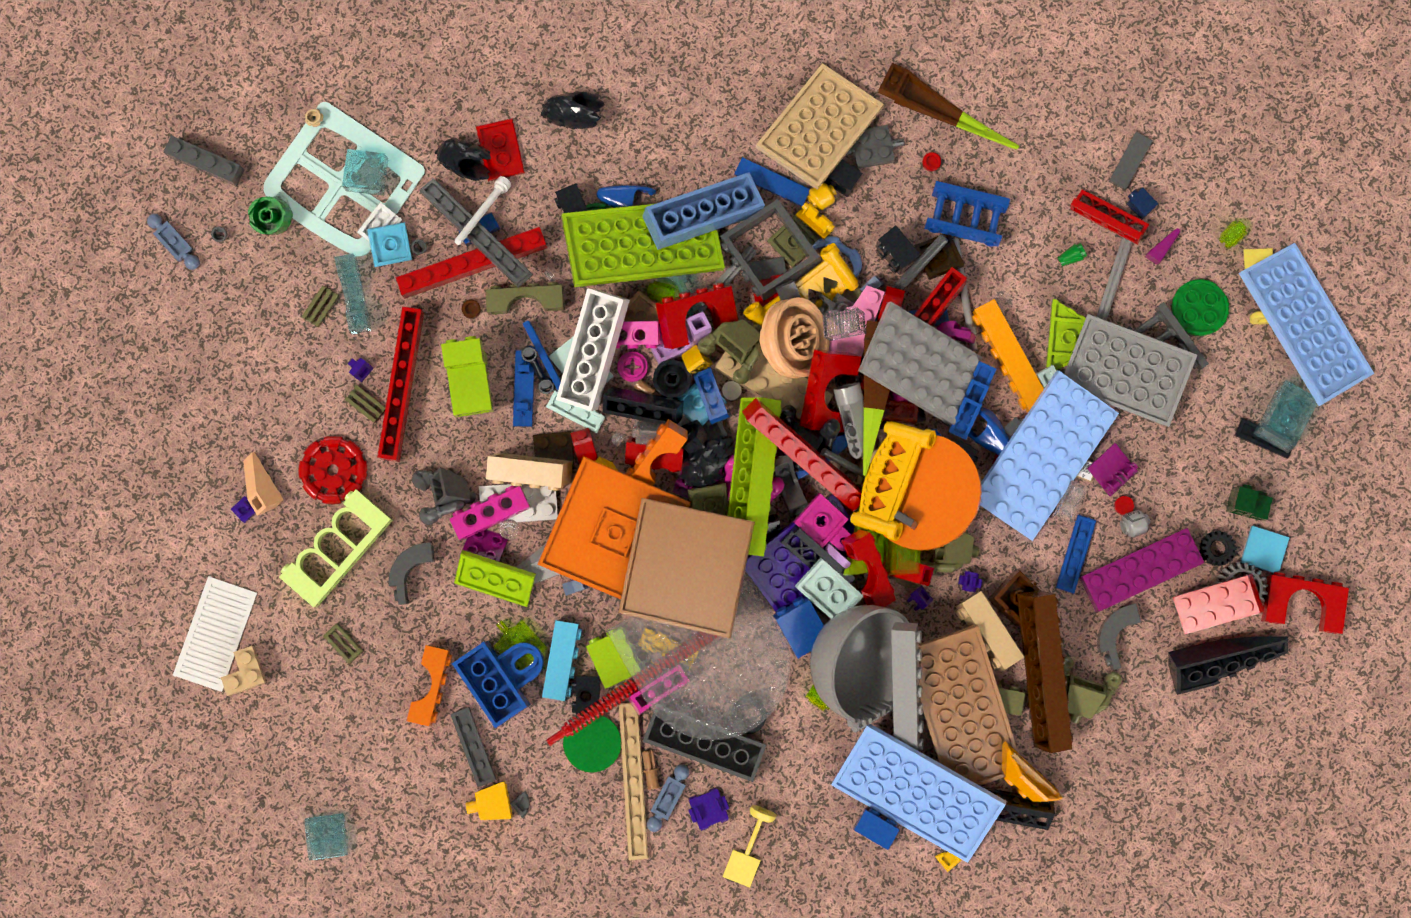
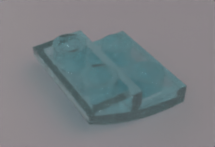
[305,813,348,861]

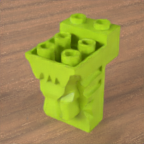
[441,336,494,418]

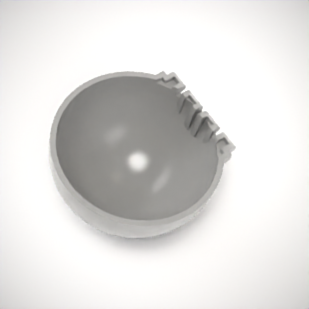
[810,605,909,733]

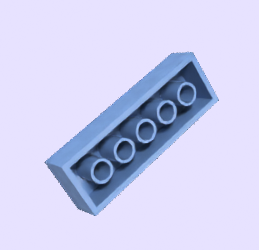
[642,172,765,250]

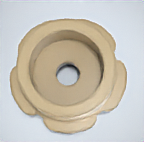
[305,109,324,127]

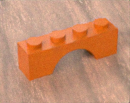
[625,419,688,486]
[407,645,452,727]

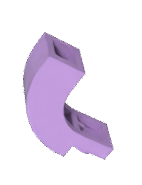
[651,312,712,364]

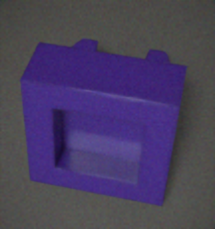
[348,358,373,383]
[231,496,256,523]
[907,585,933,611]

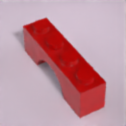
[842,530,896,607]

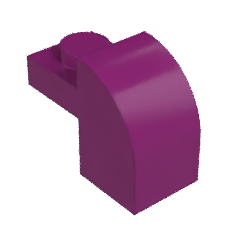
[936,321,976,344]

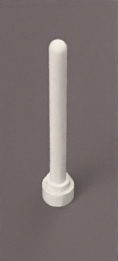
[455,176,511,245]

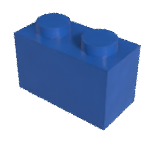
[853,808,900,850]

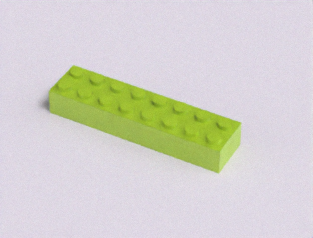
[728,397,782,556]

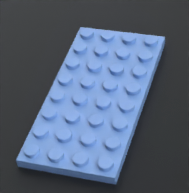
[1239,243,1374,406]
[980,370,1119,541]
[831,724,1007,863]

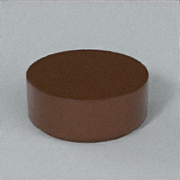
[461,299,481,319]

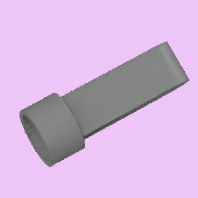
[833,382,875,459]

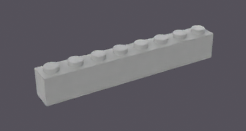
[891,622,924,752]

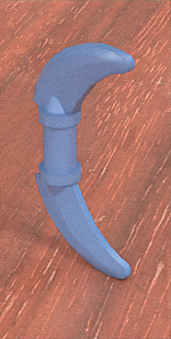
[813,236,862,277]

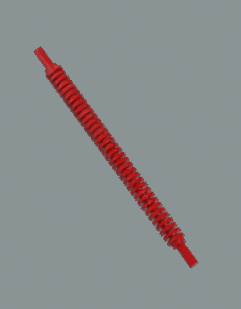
[546,632,717,746]

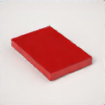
[476,118,525,182]

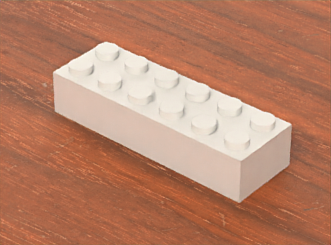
[556,288,630,411]

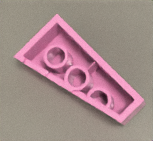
[829,286,885,357]

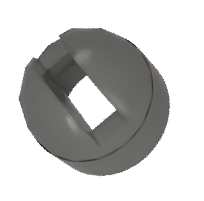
[211,227,228,242]
[411,239,427,255]

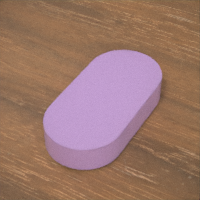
[823,543,851,569]

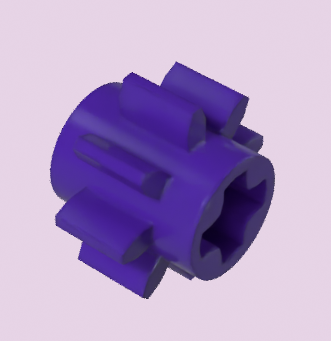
[958,571,983,593]

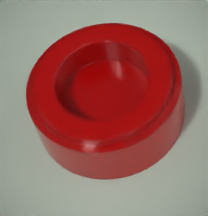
[922,152,941,172]
[1114,496,1134,515]

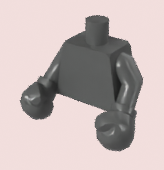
[412,467,476,525]

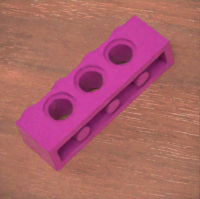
[616,321,663,349]
[450,486,531,541]

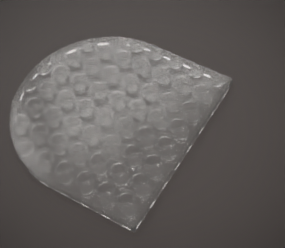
[607,571,790,740]

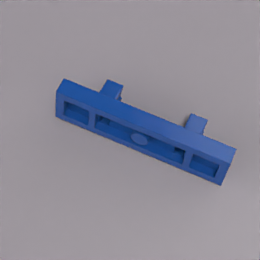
[513,350,534,427]

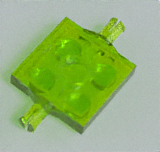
[494,620,548,674]

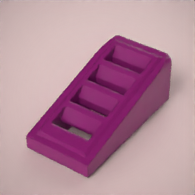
[1145,228,1181,265]

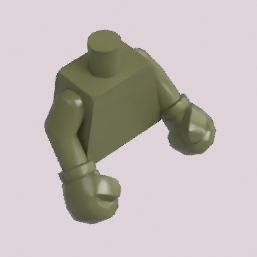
[698,319,762,384]
[917,530,979,574]
[1064,656,1122,724]

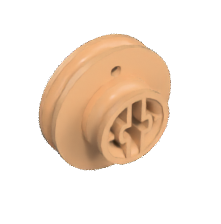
[759,297,830,379]

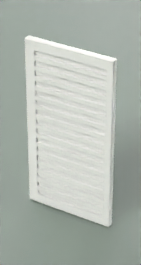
[173,576,257,692]

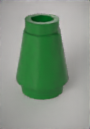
[1057,243,1087,267]

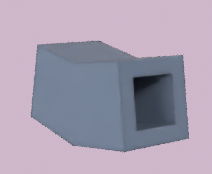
[860,275,884,293]
[562,580,589,596]

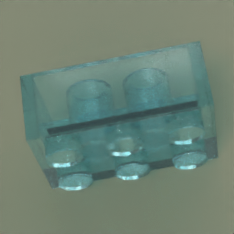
[1253,380,1317,453]

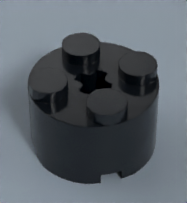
[653,360,692,399]

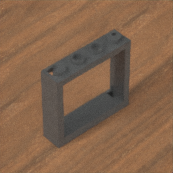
[720,199,821,301]

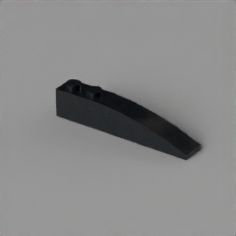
[1168,636,1289,695]

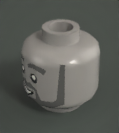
[1120,510,1151,538]

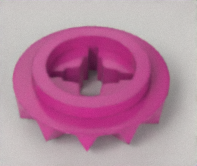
[617,352,648,382]

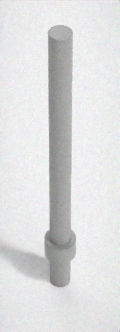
[953,238,978,351]

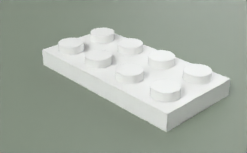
[479,484,558,524]

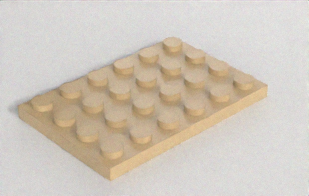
[756,63,884,190]

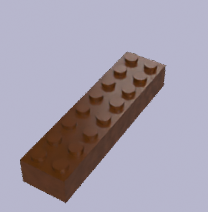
[1017,590,1073,753]

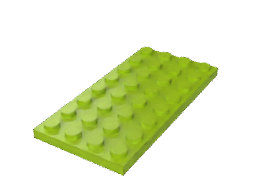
[561,204,725,287]

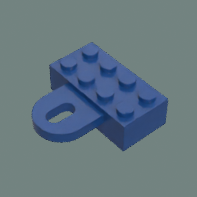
[452,641,544,728]

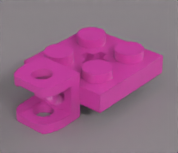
[793,493,851,551]

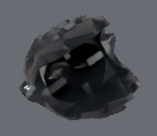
[540,92,605,130]
[435,137,491,181]
[680,436,734,487]

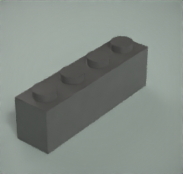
[163,135,244,187]

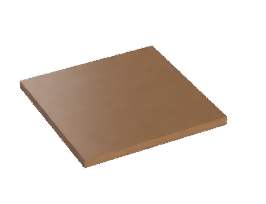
[618,498,755,638]

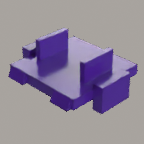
[688,788,729,831]

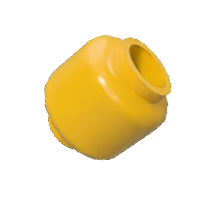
[807,182,837,210]

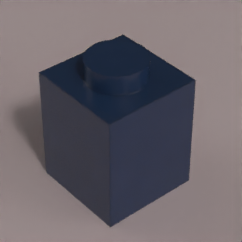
[1126,187,1159,220]

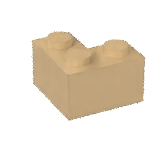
[221,646,266,696]

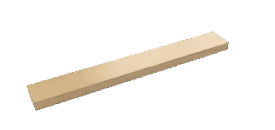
[619,703,648,860]

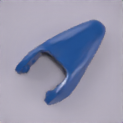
[596,185,657,208]
[968,407,1010,455]

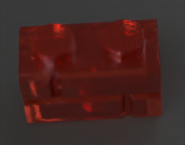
[881,400,918,425]

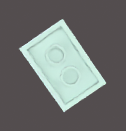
[795,558,863,618]

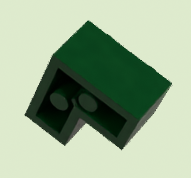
[1226,484,1273,521]

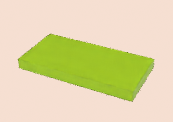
[454,550,536,607]

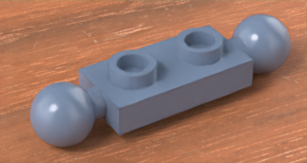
[147,214,200,270]
[647,764,690,832]

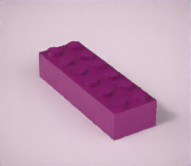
[1079,528,1204,612]

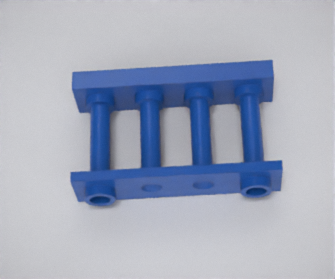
[924,181,1010,247]

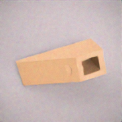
[243,452,283,516]

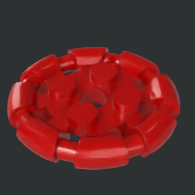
[298,436,367,505]

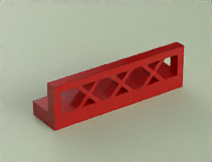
[1070,189,1149,245]

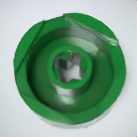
[248,196,293,235]

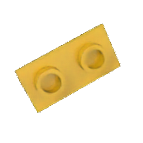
[796,202,835,240]

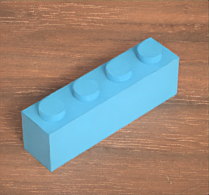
[542,620,582,701]

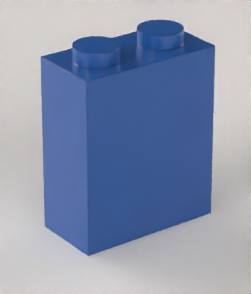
[773,596,824,659]

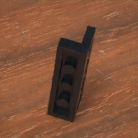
[780,525,855,584]
[983,787,1055,830]

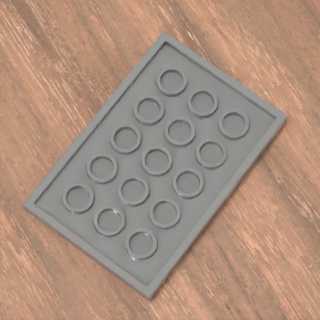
[858,302,983,426]
[1064,314,1197,427]

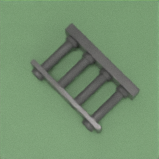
[1127,302,1209,370]

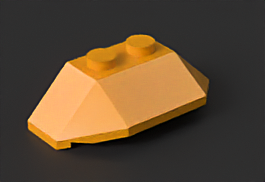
[1002,741,1063,802]

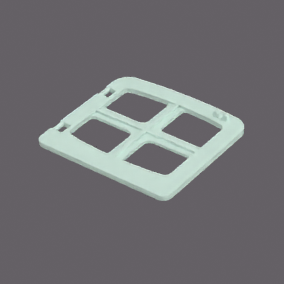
[263,102,425,257]

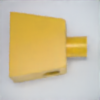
[465,781,513,820]

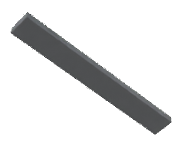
[419,178,532,288]

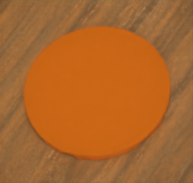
[870,435,982,550]

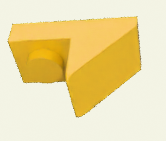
[682,345,713,374]

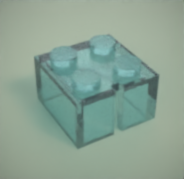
[342,149,389,196]

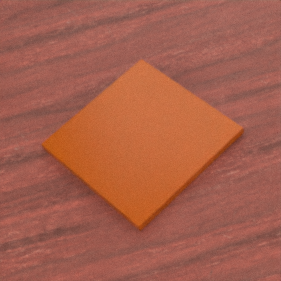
[537,457,691,599]

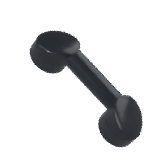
[521,345,554,394]

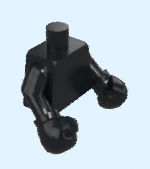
[780,405,840,471]

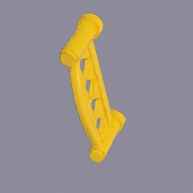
[743,243,859,327]
[850,421,936,541]

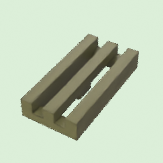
[302,285,339,327]
[344,385,385,423]
[323,623,363,664]

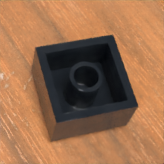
[875,225,920,275]

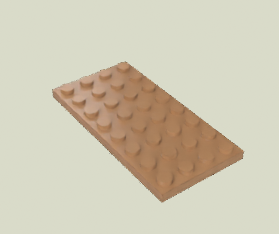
[919,625,1018,786]

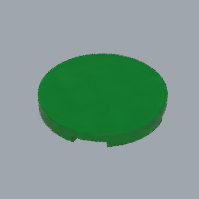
[1171,279,1229,336]
[563,715,621,773]

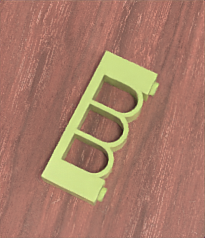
[279,490,393,608]

